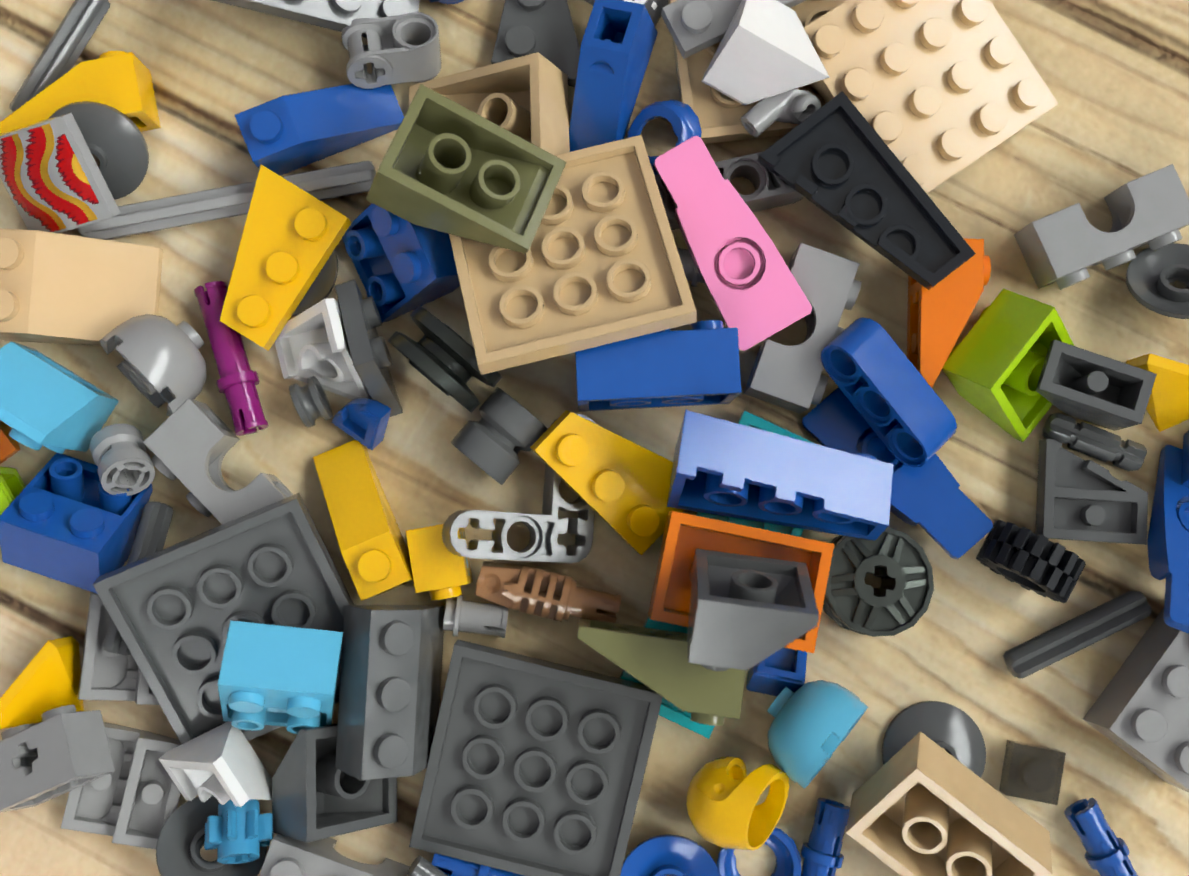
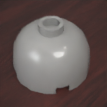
[99,314,207,417]

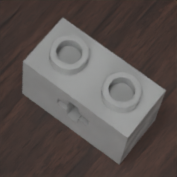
[0,705,115,813]

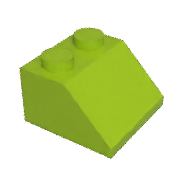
[942,288,1074,442]

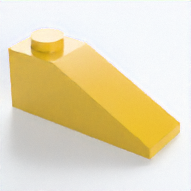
[0,51,161,134]
[313,439,413,601]

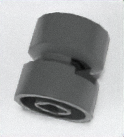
[451,387,548,485]

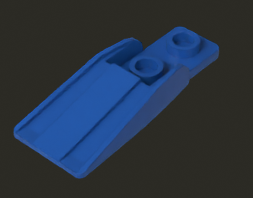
[802,387,993,559]
[1147,445,1189,634]

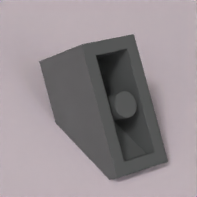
[1035,339,1157,431]

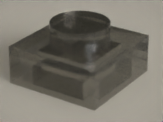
[999,739,1066,805]

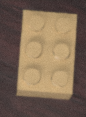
[846,731,1052,876]

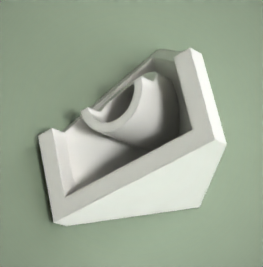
[701,0,829,106]
[275,298,371,400]
[159,722,272,807]

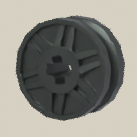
[388,305,502,413]
[823,527,934,637]

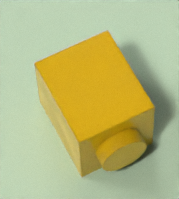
[405,524,473,601]

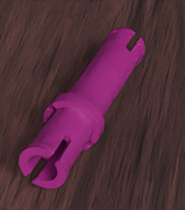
[194,281,269,436]

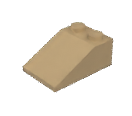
[409,52,570,156]
[0,228,163,346]

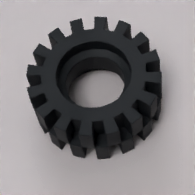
[976,520,1086,603]

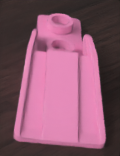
[654,136,812,351]

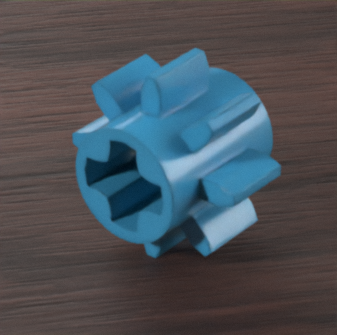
[204,799,273,864]

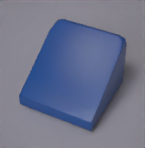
[746,647,807,696]

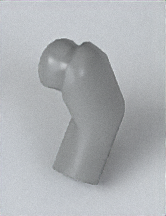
[741,89,821,137]

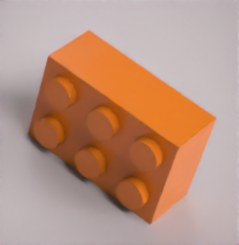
[648,511,834,653]

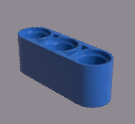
[821,317,957,468]

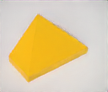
[1126,353,1189,432]
[0,636,84,729]

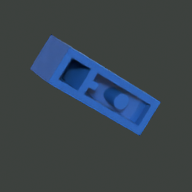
[235,84,404,176]

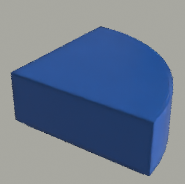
[332,398,391,450]

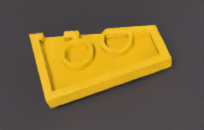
[219,164,352,351]
[530,410,684,556]

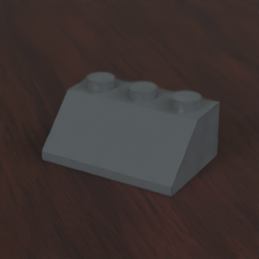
[335,605,445,780]

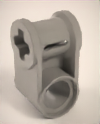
[341,12,442,89]

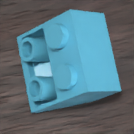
[0,341,119,454]
[218,620,343,734]

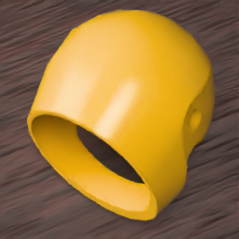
[686,756,789,850]

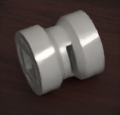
[89,424,156,496]

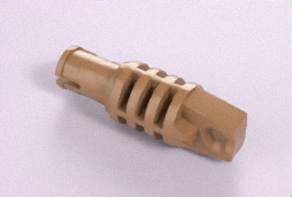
[475,562,621,623]

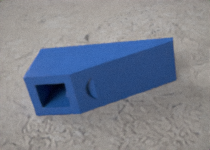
[569,0,658,152]

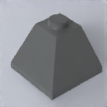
[687,549,819,671]
[272,724,397,843]

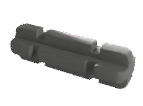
[1042,413,1147,471]

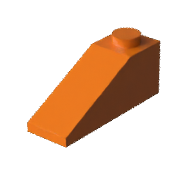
[907,238,991,388]

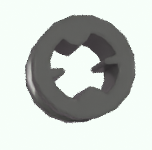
[289,376,333,428]

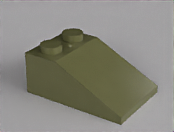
[366,84,567,254]
[577,618,746,726]

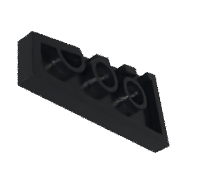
[758,91,976,290]

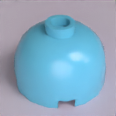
[767,680,868,788]

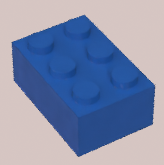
[575,320,742,412]

